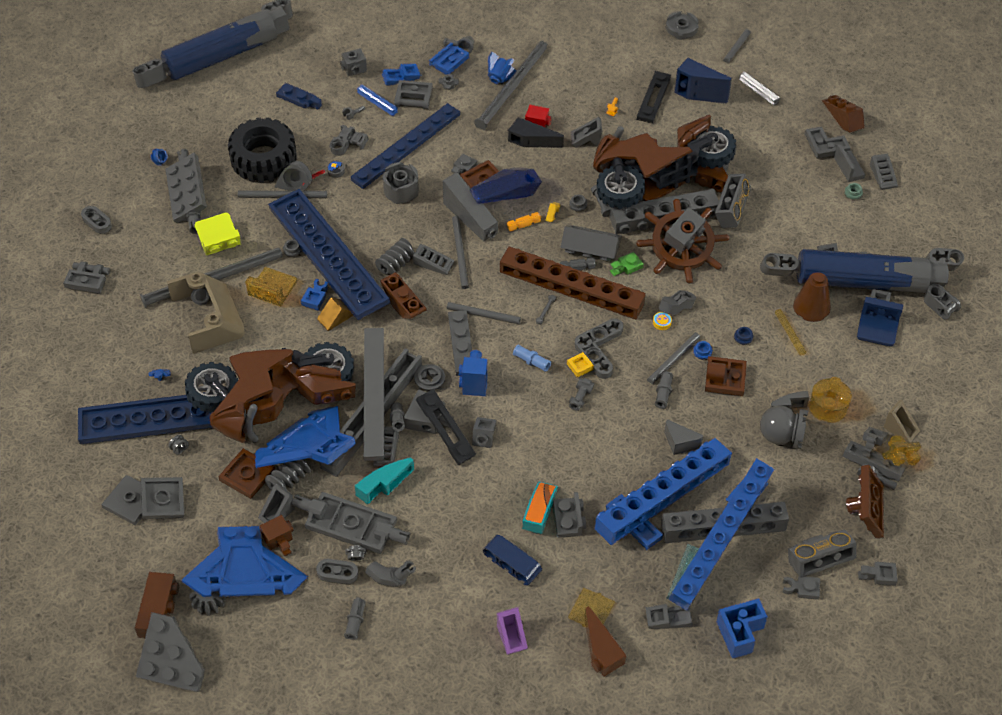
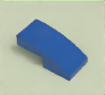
[382,64,420,86]

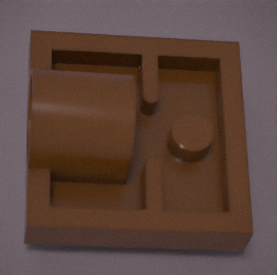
[705,356,747,396]

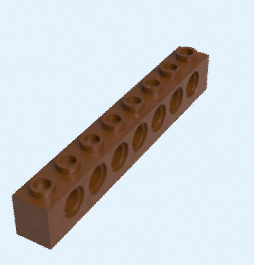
[500,246,646,320]

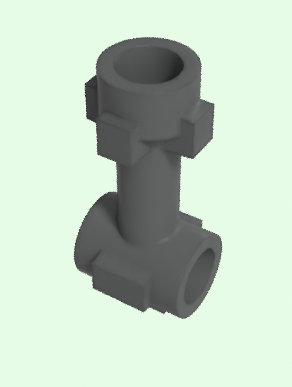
[569,377,595,411]

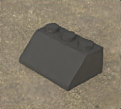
[560,225,622,261]

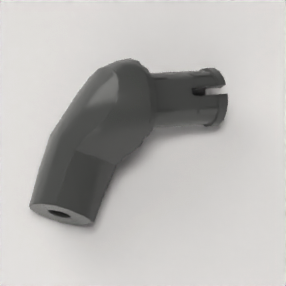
[366,561,416,587]

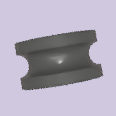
[168,435,189,455]

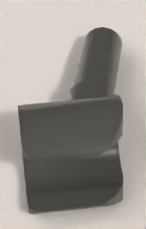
[342,106,365,120]

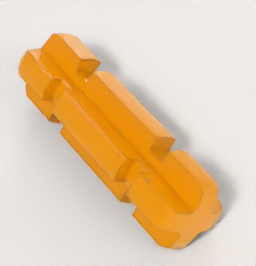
[507,212,541,232]

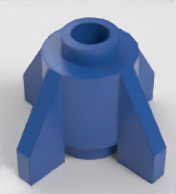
[488,52,517,84]

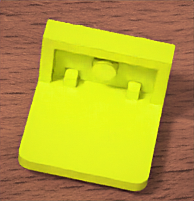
[195,213,241,255]

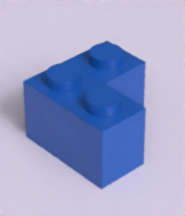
[716,598,767,659]

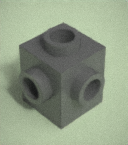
[340,48,367,76]

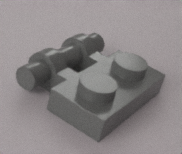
[63,261,110,294]

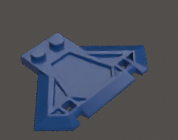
[255,406,356,468]
[181,526,308,597]

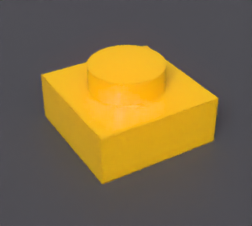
[567,352,594,378]

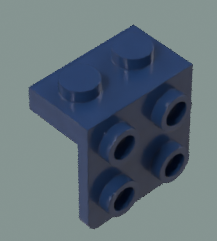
[857,297,903,347]

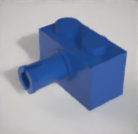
[459,350,488,396]

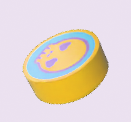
[653,312,672,330]

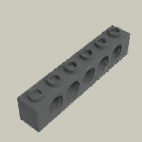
[610,189,719,234]
[661,502,789,543]

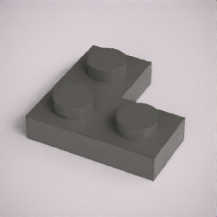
[805,126,850,159]

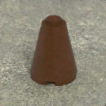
[793,272,831,322]

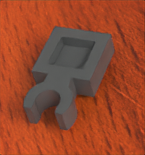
[783,576,820,600]

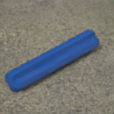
[357,85,398,116]

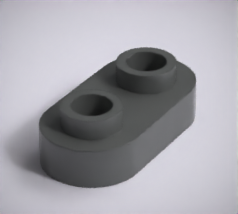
[81,206,112,234]
[316,559,358,584]

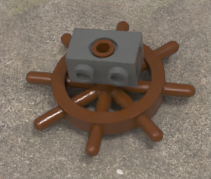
[636,199,730,284]

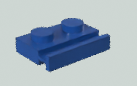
[429,43,469,75]

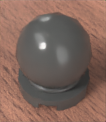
[760,406,808,449]

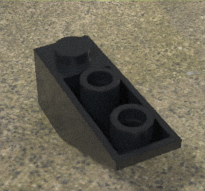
[508,117,564,148]

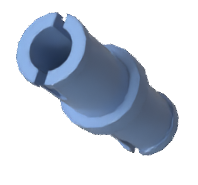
[513,345,551,372]

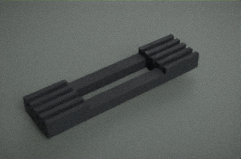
[636,71,671,124]
[416,389,476,466]

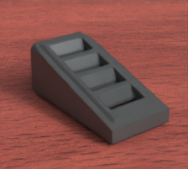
[869,154,898,190]
[413,244,454,275]
[373,426,399,468]

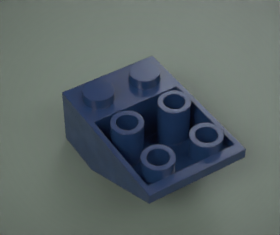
[674,58,732,104]

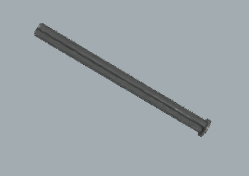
[474,40,547,130]
[140,248,282,308]

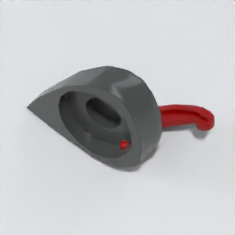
[275,161,325,191]

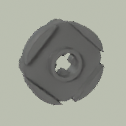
[666,11,699,40]

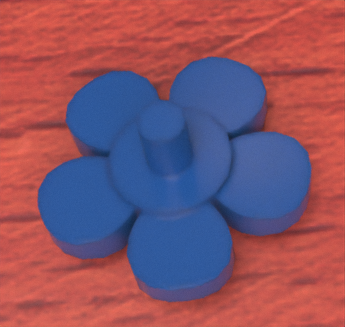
[148,369,171,381]

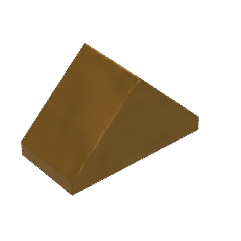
[317,298,354,331]

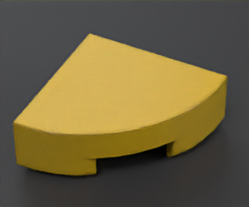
[546,202,561,222]

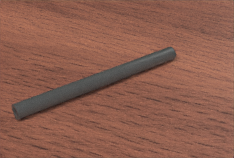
[238,190,327,198]
[452,216,469,289]

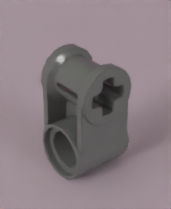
[924,284,961,320]

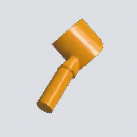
[606,98,618,117]

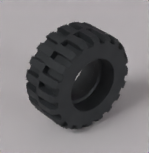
[228,117,297,183]

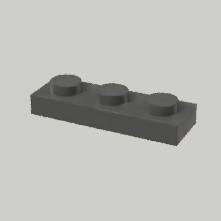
[842,441,907,482]

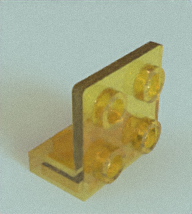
[245,267,297,307]

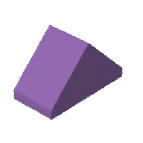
[497,607,528,654]

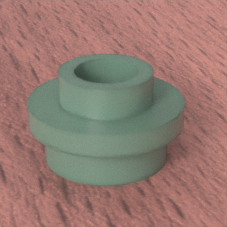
[845,183,863,199]

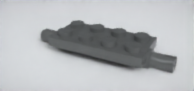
[165,149,207,234]
[292,492,410,554]

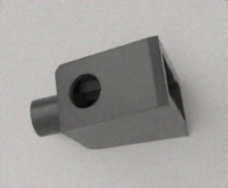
[404,389,454,434]

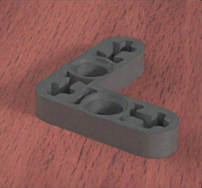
[575,319,623,379]

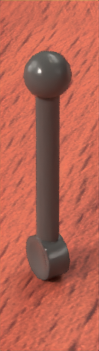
[536,295,556,324]

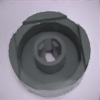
[383,162,419,204]

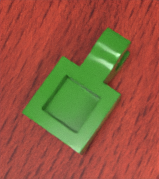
[610,252,643,276]

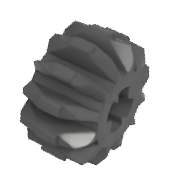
[190,582,227,616]

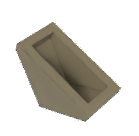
[884,400,920,443]

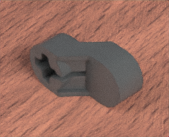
[659,290,696,315]

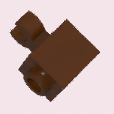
[259,515,294,557]

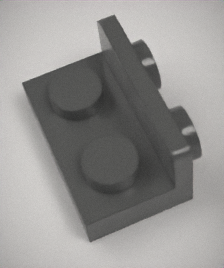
[553,492,586,538]

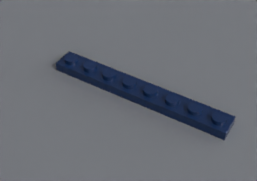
[350,103,460,189]

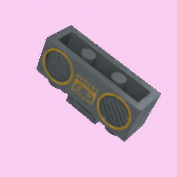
[715,173,751,228]
[788,529,856,578]

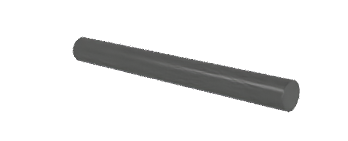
[447,302,521,324]
[647,333,700,384]

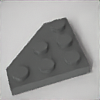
[136,612,205,692]

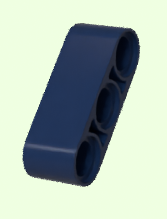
[482,534,542,586]

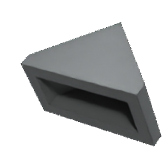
[664,419,703,455]
[258,483,295,523]

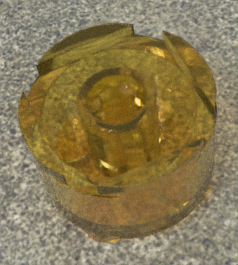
[809,377,852,423]

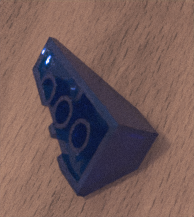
[470,167,542,204]

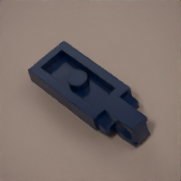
[276,83,322,110]

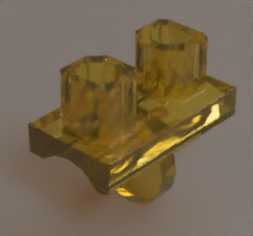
[882,435,921,466]

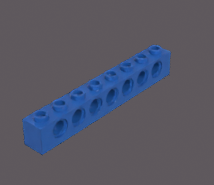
[595,438,732,545]
[669,458,774,611]

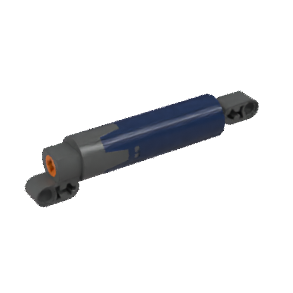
[132,0,293,88]
[760,248,964,293]

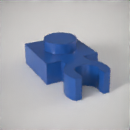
[301,279,328,310]

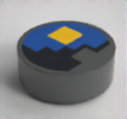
[327,161,345,178]

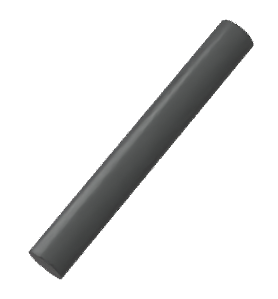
[723,29,751,63]

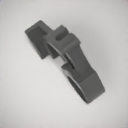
[330,125,369,156]

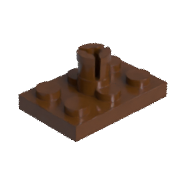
[846,465,884,538]

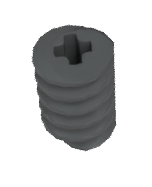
[375,238,414,275]
[265,459,311,491]

